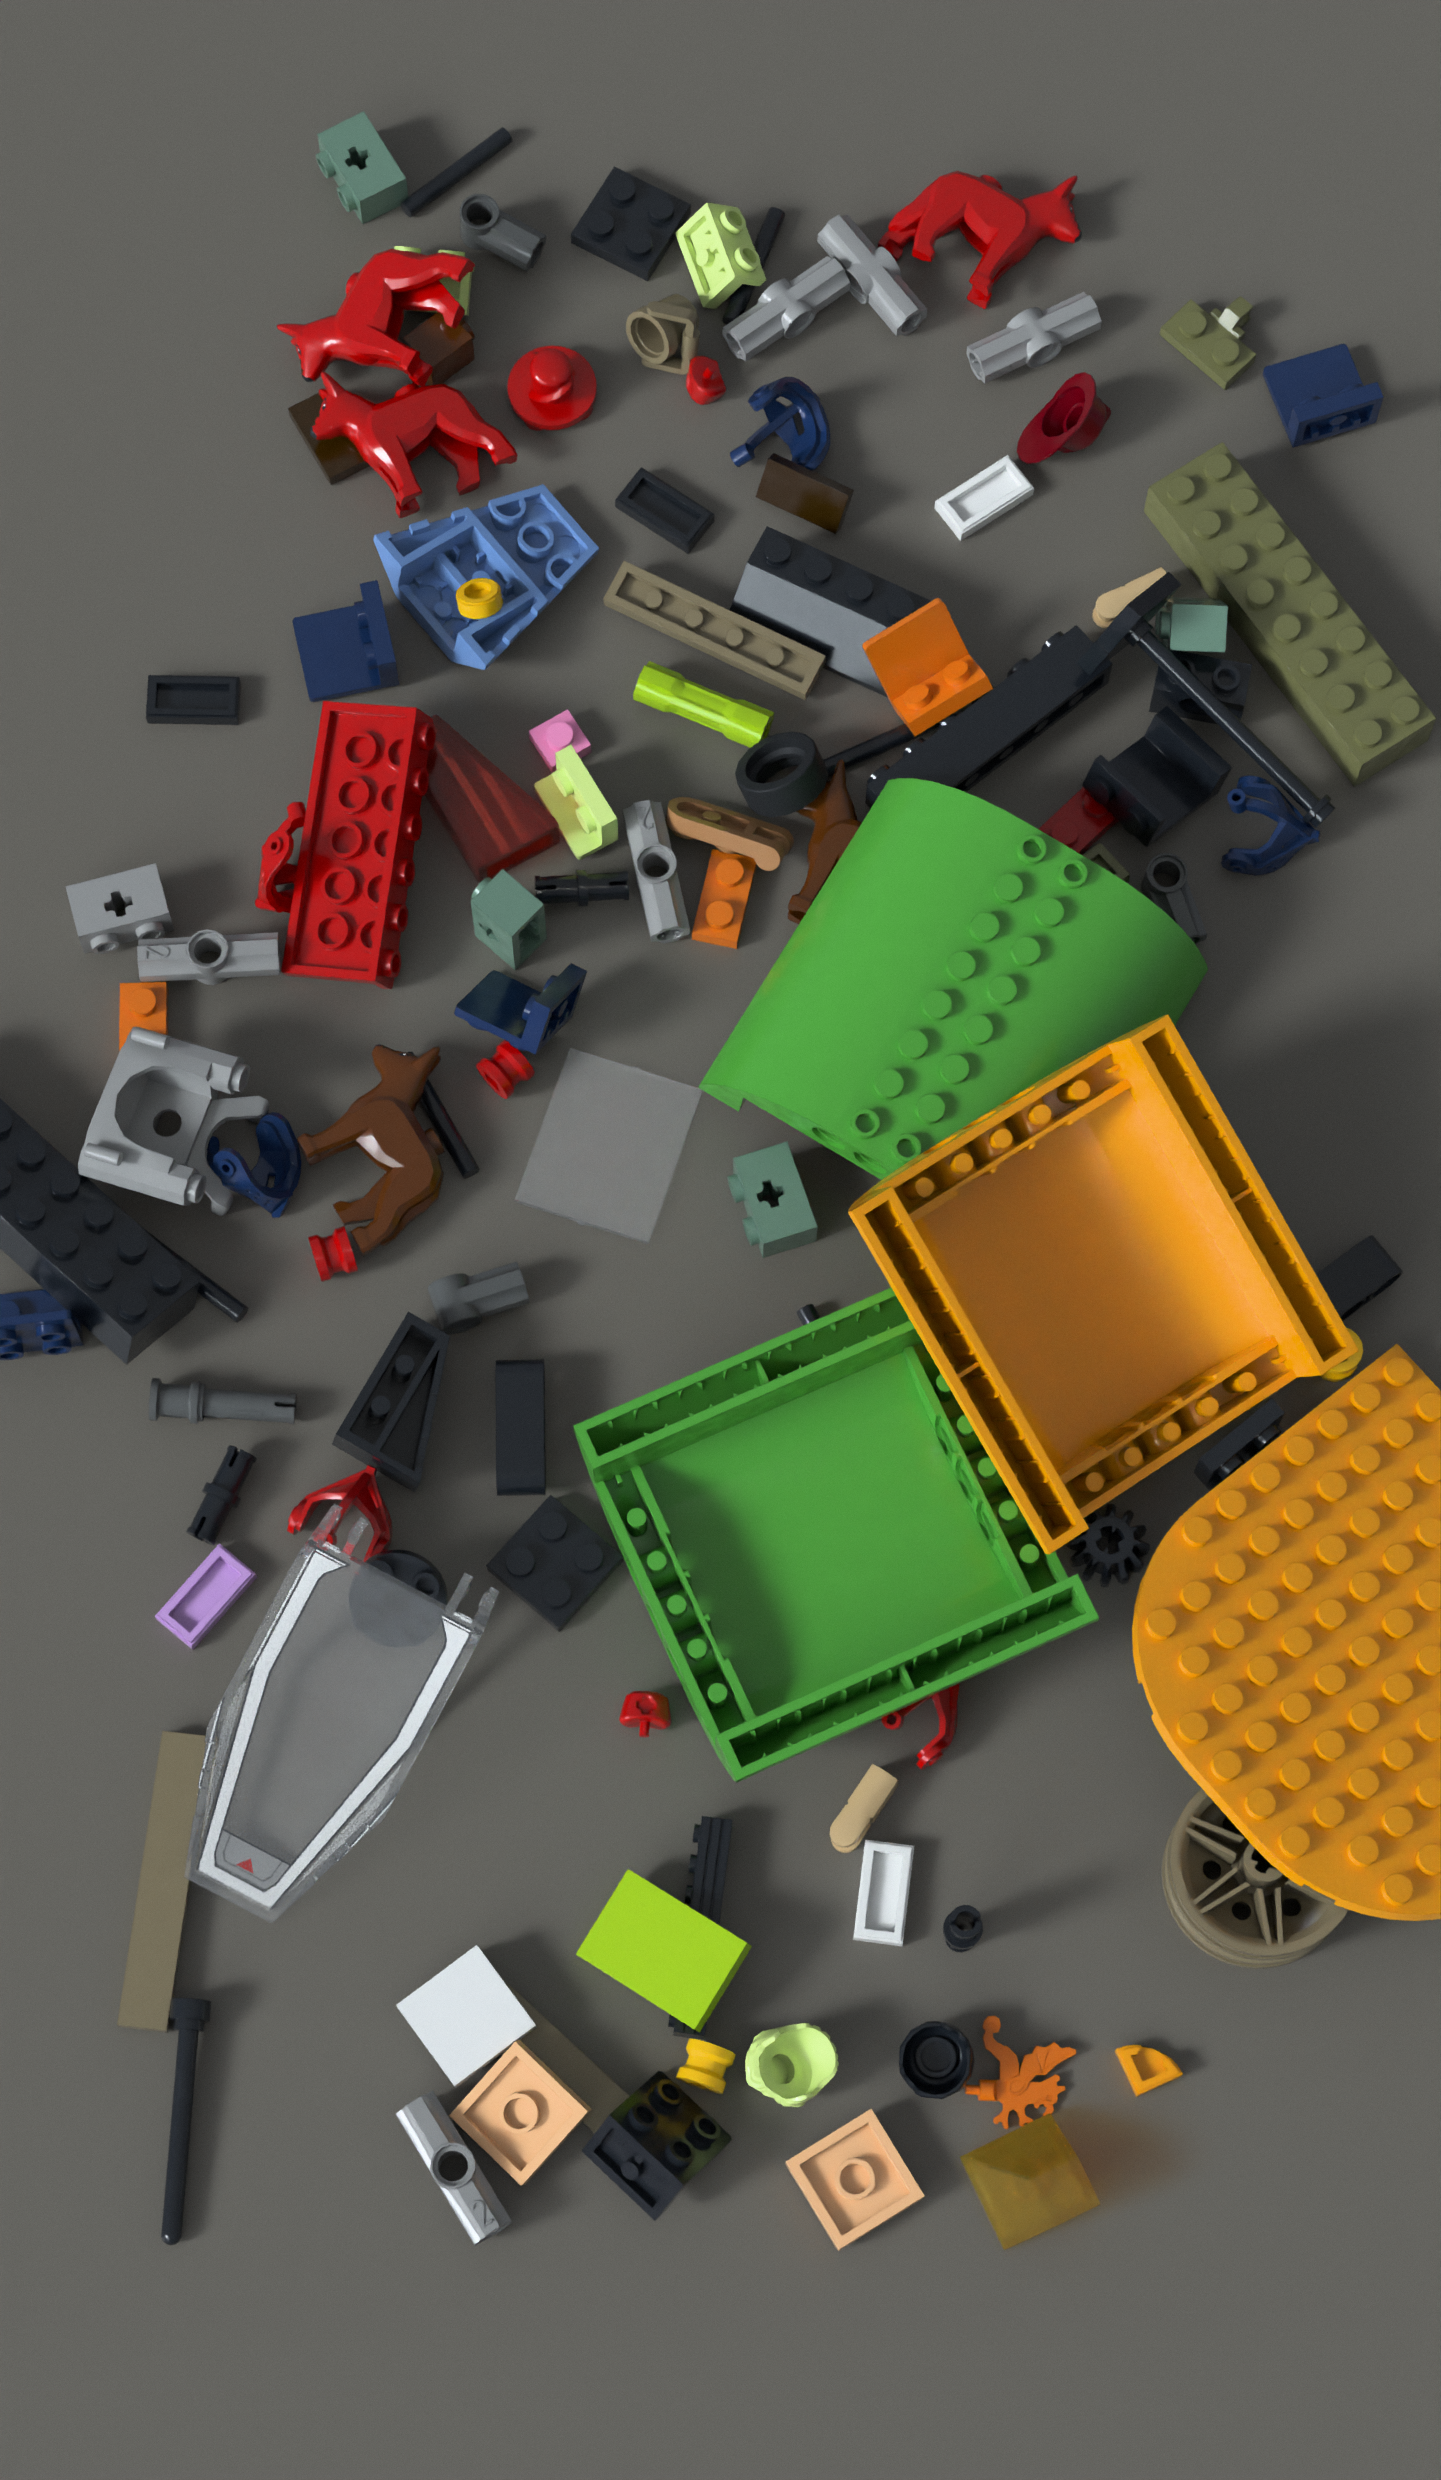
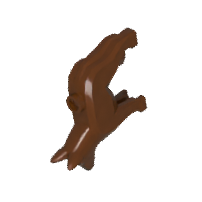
[788,759,862,924]
[297,1044,445,1256]

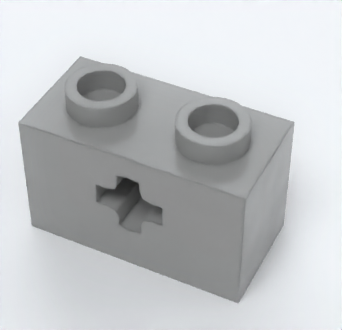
[65,863,174,954]

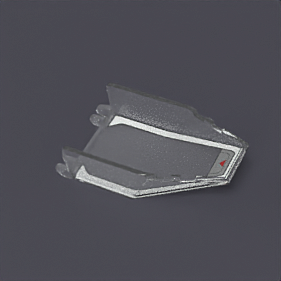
[184,1504,499,1924]

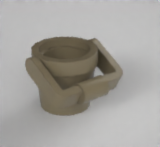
[626,294,700,375]

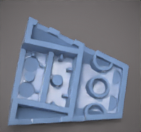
[373,484,599,670]

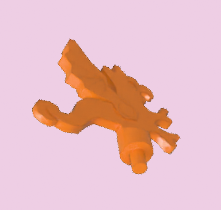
[965,2016,1076,2129]

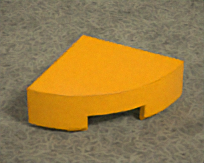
[1115,2045,1183,2097]

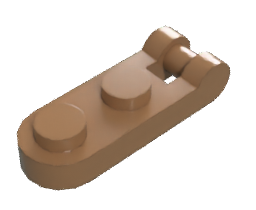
[665,797,794,871]

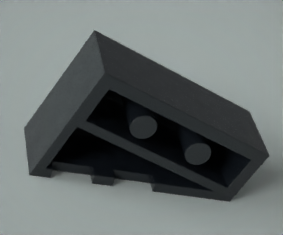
[332,1311,450,1492]

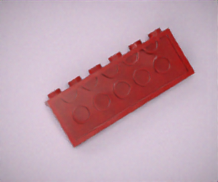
[281,701,436,989]

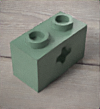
[315,111,408,224]
[1155,597,1228,652]
[471,869,547,970]
[727,1141,818,1258]

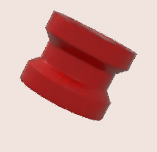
[476,1040,535,1099]
[308,1226,358,1282]

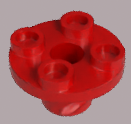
[507,346,597,431]

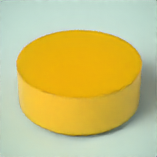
[456,578,503,619]

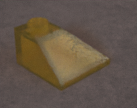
[959,2113,1100,2250]

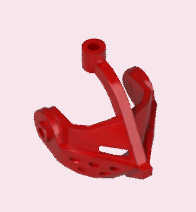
[255,802,306,913]
[287,1465,393,1562]
[882,1683,960,1770]

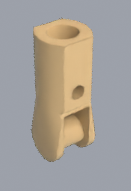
[1092,567,1174,628]
[830,1764,899,1853]

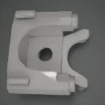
[78,1027,269,1216]

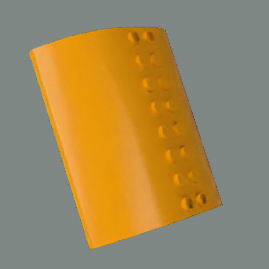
[848,1014,1359,1554]

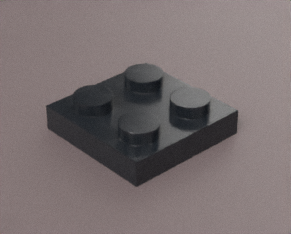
[571,166,691,281]
[486,1495,623,1632]

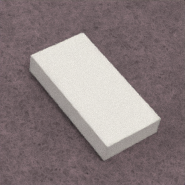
[934,455,1034,541]
[853,1840,914,1946]

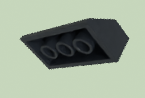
[730,526,931,697]

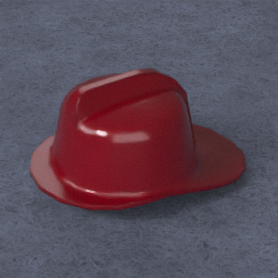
[1017,372,1111,464]

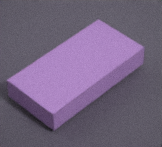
[155,1543,257,1650]

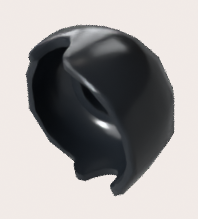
[899,2021,975,2099]

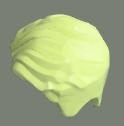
[745,2023,839,2107]

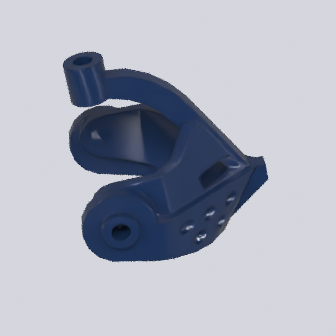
[730,377,830,471]
[1221,776,1320,876]
[207,1112,301,1218]

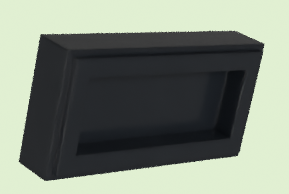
[615,467,714,554]
[146,675,241,725]

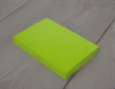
[576,1869,752,2033]

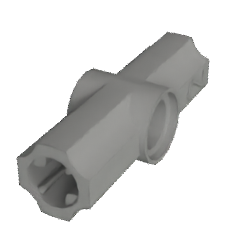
[817,214,927,337]
[722,256,851,362]
[966,292,1102,384]
[622,800,690,944]
[137,929,281,985]
[396,2091,512,2246]

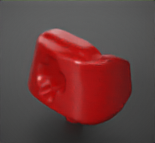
[686,355,726,405]
[619,1691,672,1738]

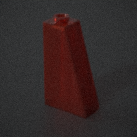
[425,714,560,883]

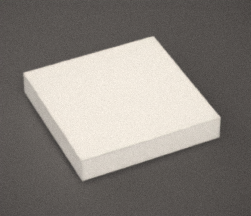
[396,1945,537,2088]

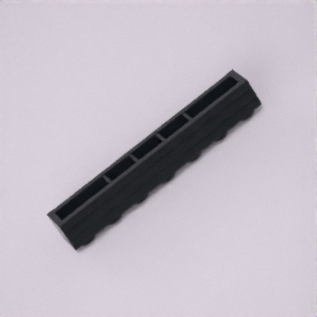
[668,1816,733,2040]

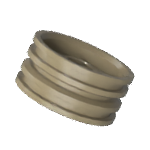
[1162,1788,1349,1969]

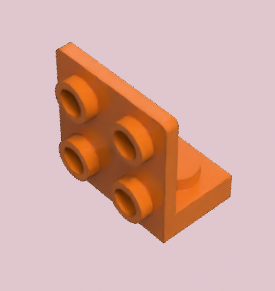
[862,598,993,736]

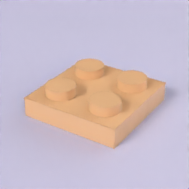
[449,2040,592,2186]
[785,2109,925,2251]

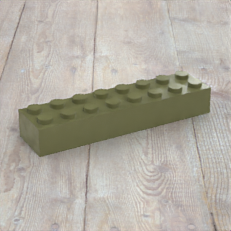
[1144,442,1436,787]

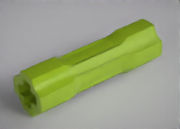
[633,661,775,748]

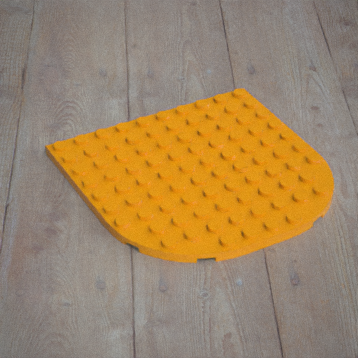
[1132,1344,1441,1921]

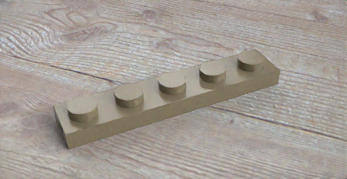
[603,561,826,701]

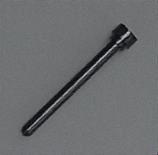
[161,1998,211,2245]

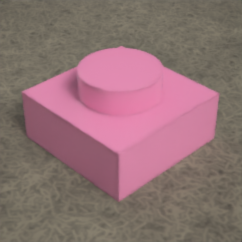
[529,709,592,773]

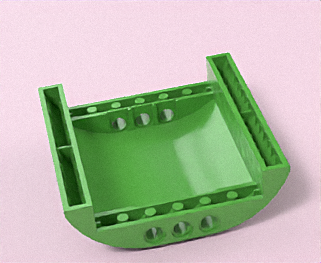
[699,778,1208,1180]
[573,1288,1099,1783]

